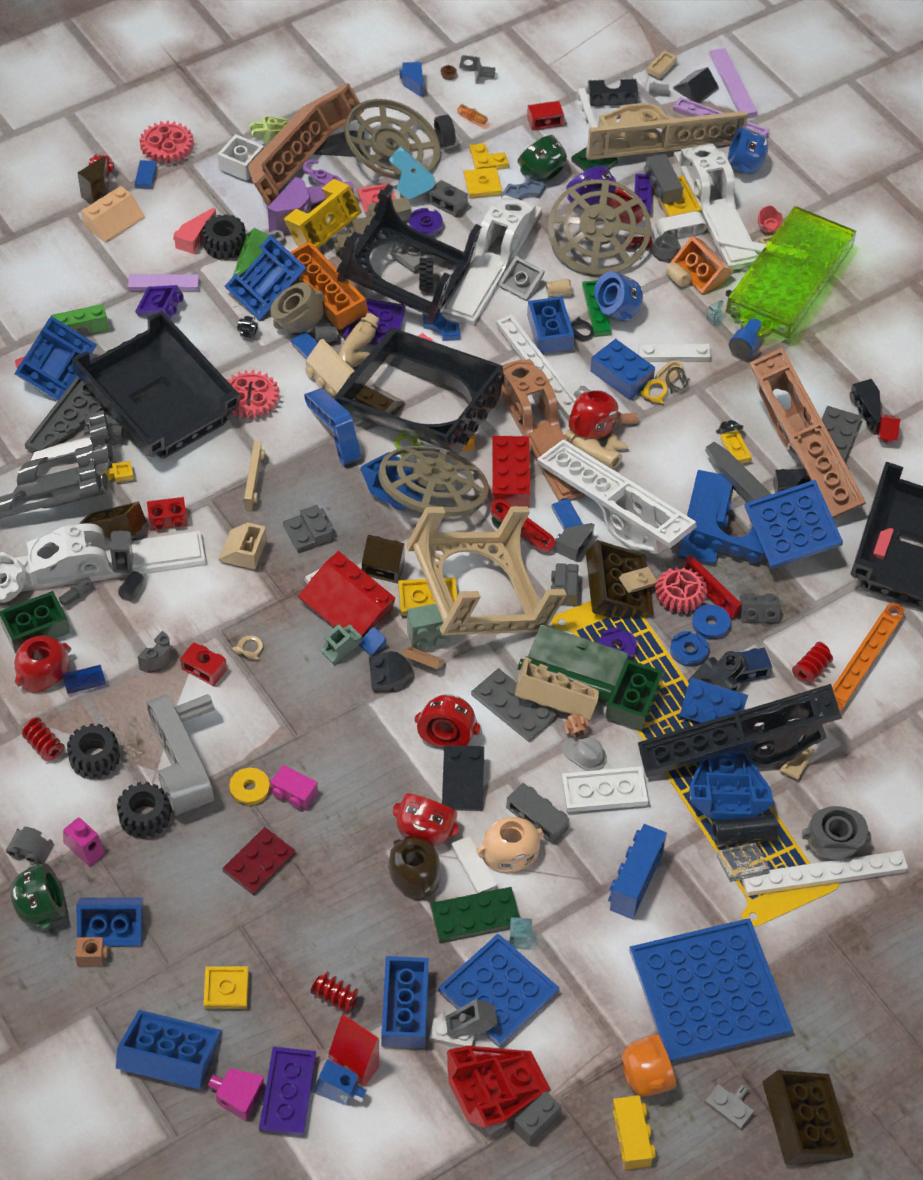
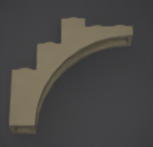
[334,197,411,260]

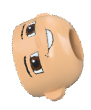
[477,817,544,873]

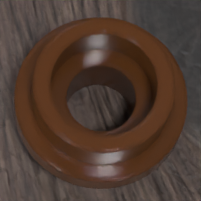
[441,65,457,80]

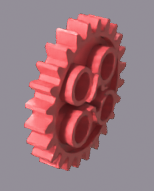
[139,121,194,164]
[226,370,280,420]

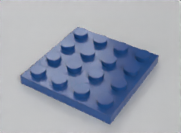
[744,480,843,569]
[438,933,560,1047]

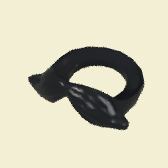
[571,316,593,341]
[716,420,744,433]

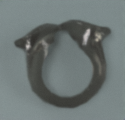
[665,367,690,394]

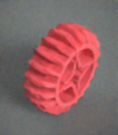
[655,566,707,614]

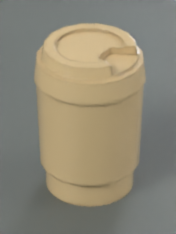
[666,262,692,287]
[546,279,573,297]

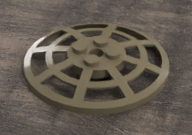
[345,99,440,180]
[548,179,651,276]
[378,446,489,517]

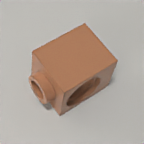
[75,937,108,967]

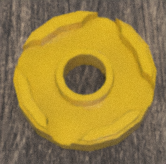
[229,767,270,806]

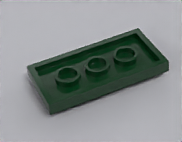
[430,887,522,943]

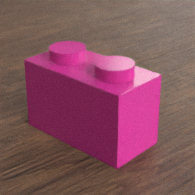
[270,765,318,811]

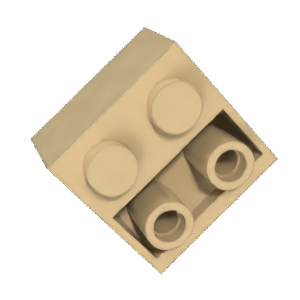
[219,522,267,569]

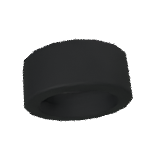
[434,114,456,148]

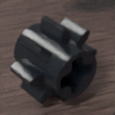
[237,316,258,338]

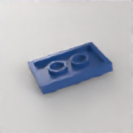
[679,677,748,723]

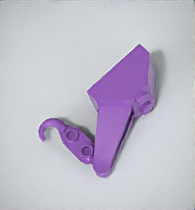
[268,160,354,235]

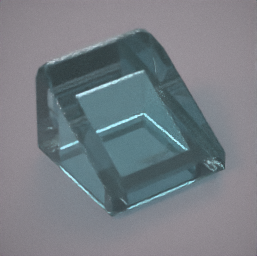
[706,300,724,326]

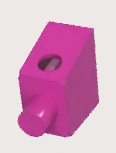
[63,818,105,867]
[208,1068,265,1122]

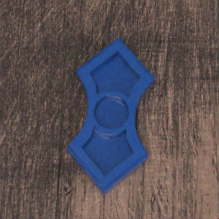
[423,311,460,341]

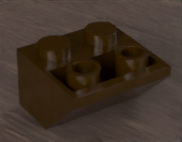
[361,535,405,584]

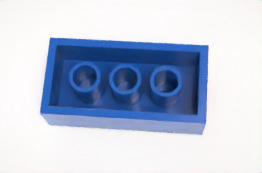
[608,824,667,920]
[381,956,429,1048]

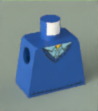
[313,1059,367,1105]

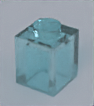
[509,917,532,949]

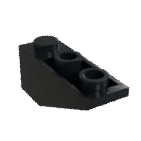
[849,379,880,434]

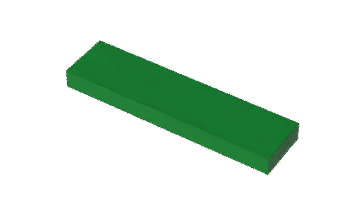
[582,280,612,337]

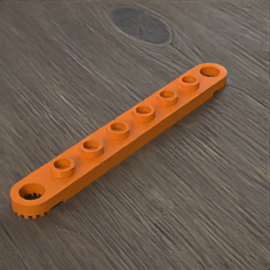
[832,603,904,713]

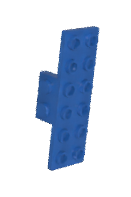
[678,470,732,565]

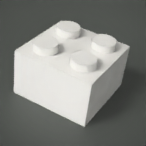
[217,134,264,181]

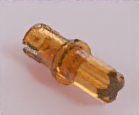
[457,104,488,125]

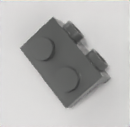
[739,593,781,622]

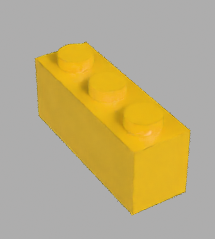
[612,1095,655,1170]

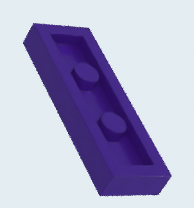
[634,174,652,215]

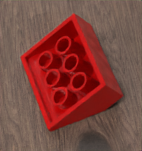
[298,551,396,637]

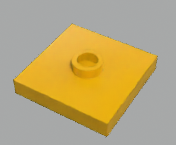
[463,167,502,198]
[203,966,249,1009]

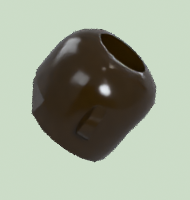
[388,837,440,900]

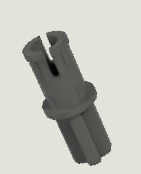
[59,577,94,607]

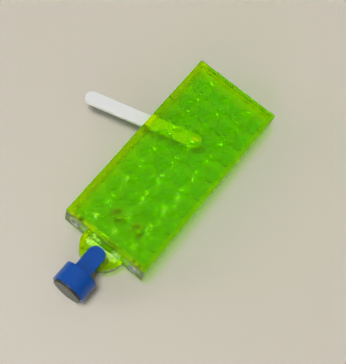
[718,206,857,359]

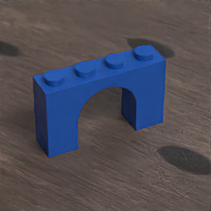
[688,495,764,564]

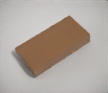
[402,647,445,669]

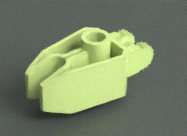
[249,116,289,144]

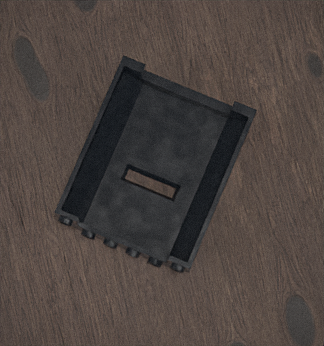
[72,311,240,459]
[850,462,923,610]

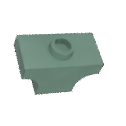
[321,624,364,665]

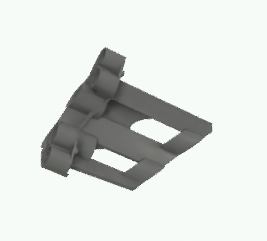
[0,410,113,519]

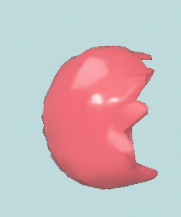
[758,205,784,234]

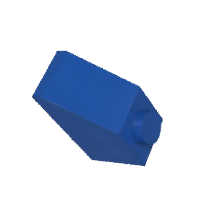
[399,62,423,96]

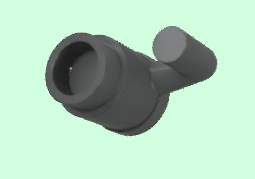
[314,321,337,343]

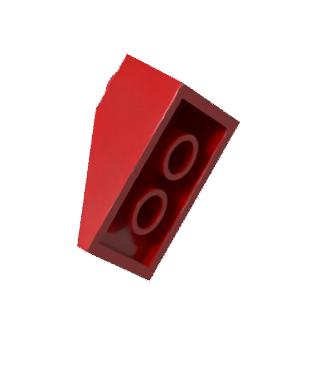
[328,1014,380,1086]

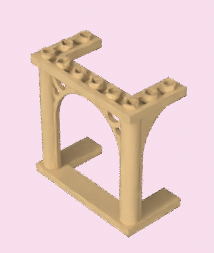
[406,506,567,635]

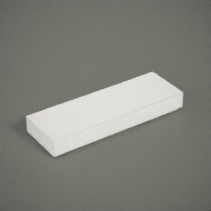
[451,836,497,893]

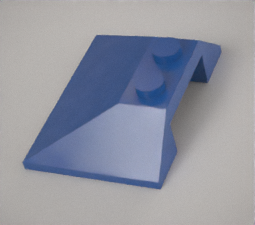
[224,234,307,321]
[14,316,97,401]
[360,452,444,510]

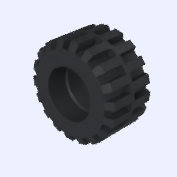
[202,214,246,260]
[67,723,120,779]
[117,782,170,839]

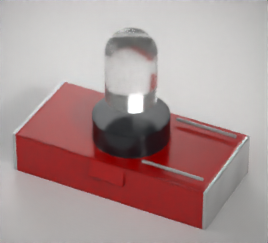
[623,235,653,260]

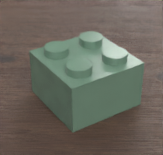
[407,603,450,649]

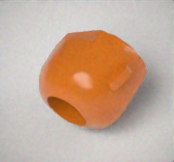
[622,1034,676,1097]

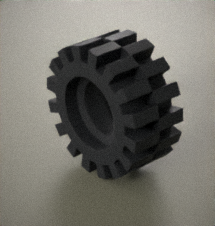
[419,258,433,290]

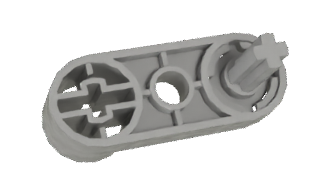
[146,694,215,816]

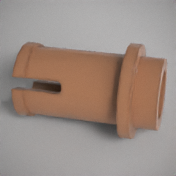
[615,412,637,426]

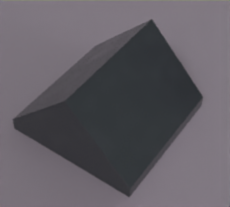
[673,67,719,104]

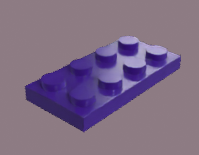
[259,1046,316,1137]

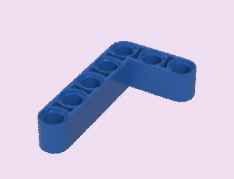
[304,388,361,466]

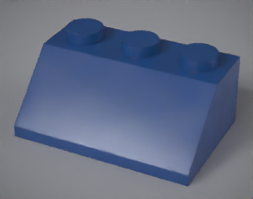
[76,897,144,946]

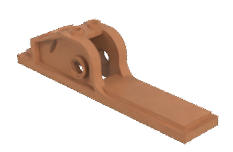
[749,348,866,519]
[500,359,587,502]

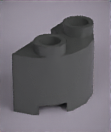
[137,630,171,673]
[6,827,54,864]

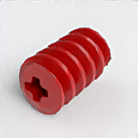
[792,642,833,683]
[22,717,65,761]
[310,971,359,1015]

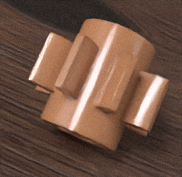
[564,714,590,739]

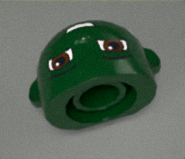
[517,135,567,182]
[10,863,66,930]

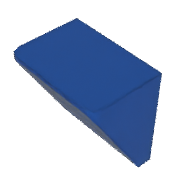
[359,627,386,656]

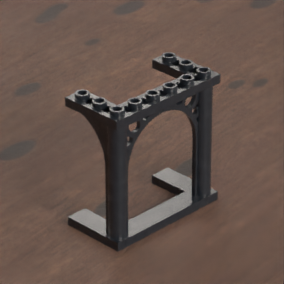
[336,184,482,324]

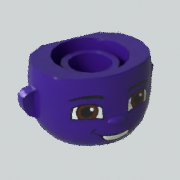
[566,165,617,210]

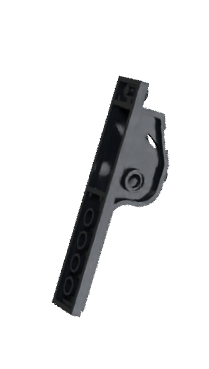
[638,684,842,777]

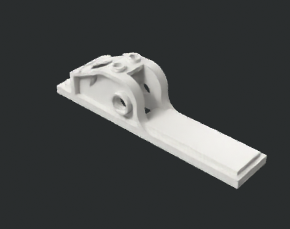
[673,144,761,270]
[442,195,542,326]
[537,439,697,554]
[15,523,206,592]

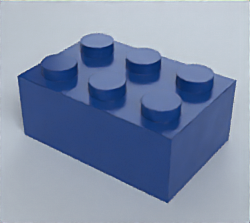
[527,296,574,354]
[590,338,655,400]

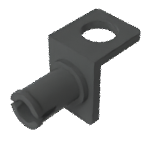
[459,55,496,83]

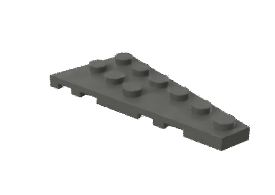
[25,376,107,452]

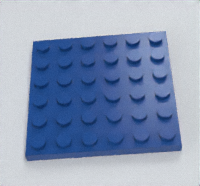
[629,918,793,1063]

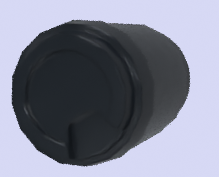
[118,571,145,601]

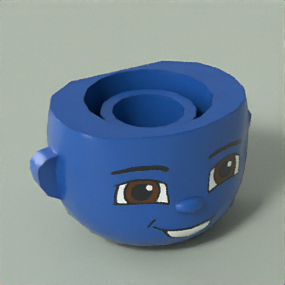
[727,126,768,174]
[594,271,643,321]

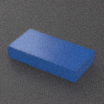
[134,160,157,189]
[551,498,583,530]

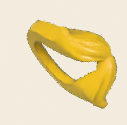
[639,379,667,404]

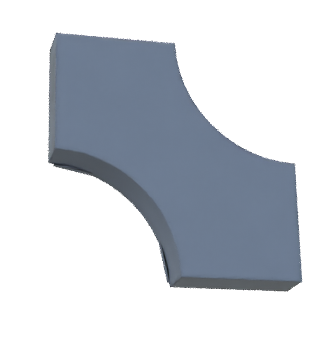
[501,178,545,200]

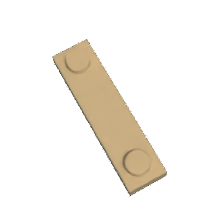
[244,441,265,511]

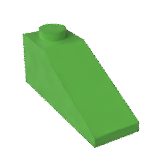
[232,228,270,277]

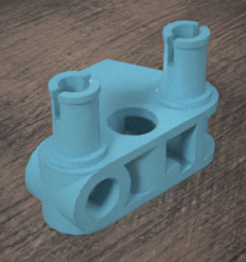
[389,146,435,200]

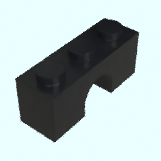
[587,79,638,106]

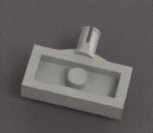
[705,1084,754,1130]

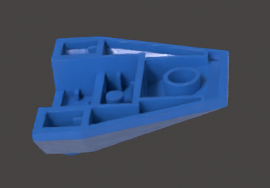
[689,752,773,820]

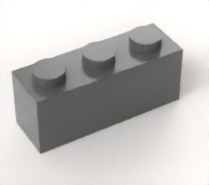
[644,154,683,204]
[506,783,569,844]

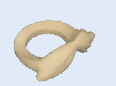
[232,636,263,660]

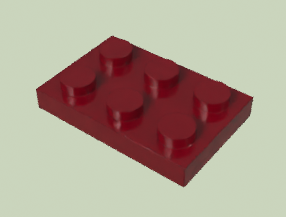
[222,827,296,896]

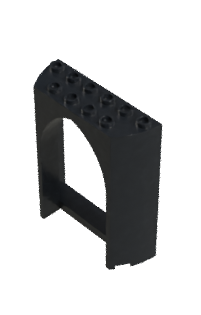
[334,327,505,454]

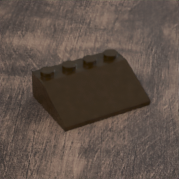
[586,540,653,618]
[762,1070,853,1165]

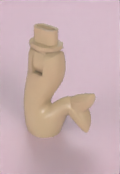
[338,313,380,369]
[564,429,628,470]

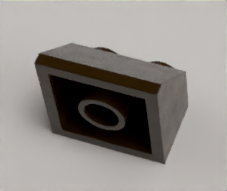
[77,156,110,205]
[354,385,405,415]

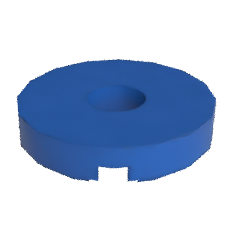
[692,604,731,639]
[670,631,709,667]

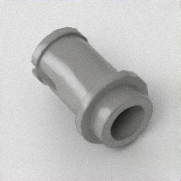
[649,81,669,95]

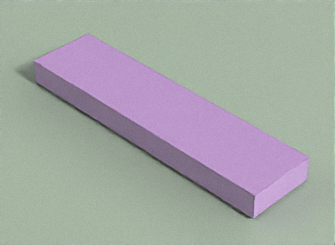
[128,274,199,291]

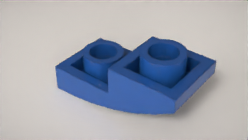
[291,332,318,359]

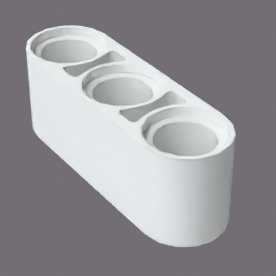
[655,211,707,239]

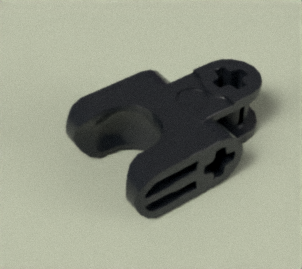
[688,651,747,691]

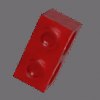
[146,497,188,531]

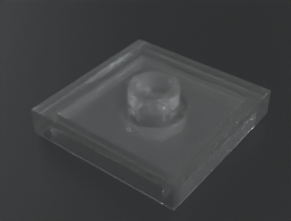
[716,843,770,882]

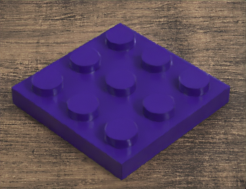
[344,299,406,345]

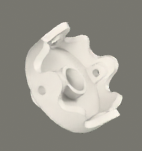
[0,552,26,603]

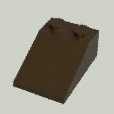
[79,501,147,538]

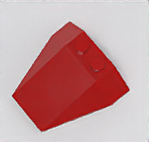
[447,1046,550,1128]

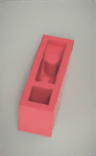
[173,208,217,254]

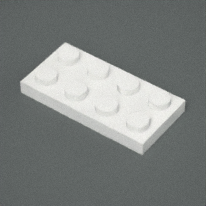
[561,766,648,812]

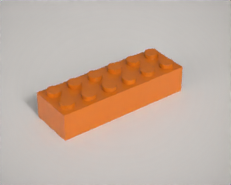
[290,241,368,330]

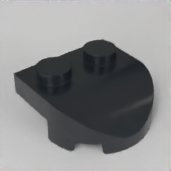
[369,651,413,693]

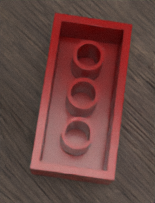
[492,436,530,508]

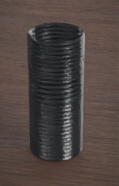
[712,814,778,847]

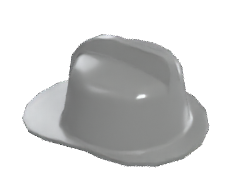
[562,736,607,771]

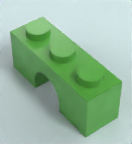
[51,304,109,334]

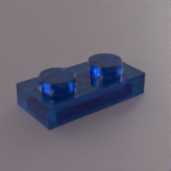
[62,664,106,694]

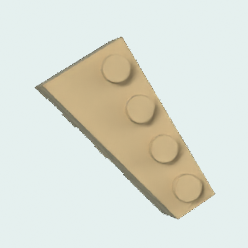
[515,657,599,720]

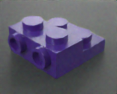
[135,285,184,319]

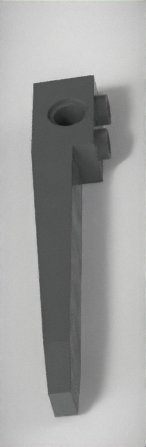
[705,441,771,502]

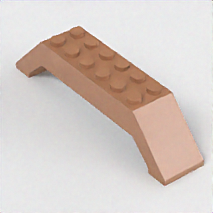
[248,83,364,207]

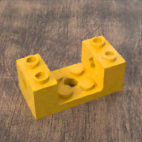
[284,179,362,249]

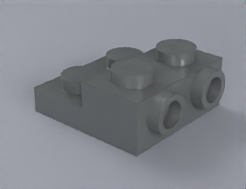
[283,505,334,553]

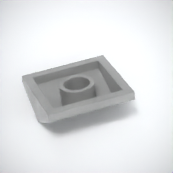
[497,256,545,301]

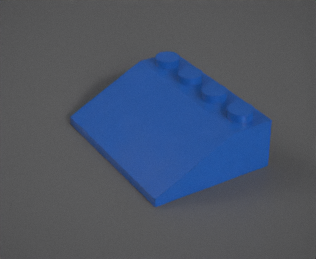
[115,1010,222,1089]

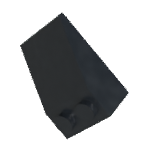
[442,745,484,811]

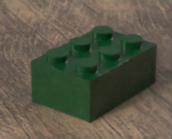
[0,591,70,654]
[605,659,664,730]

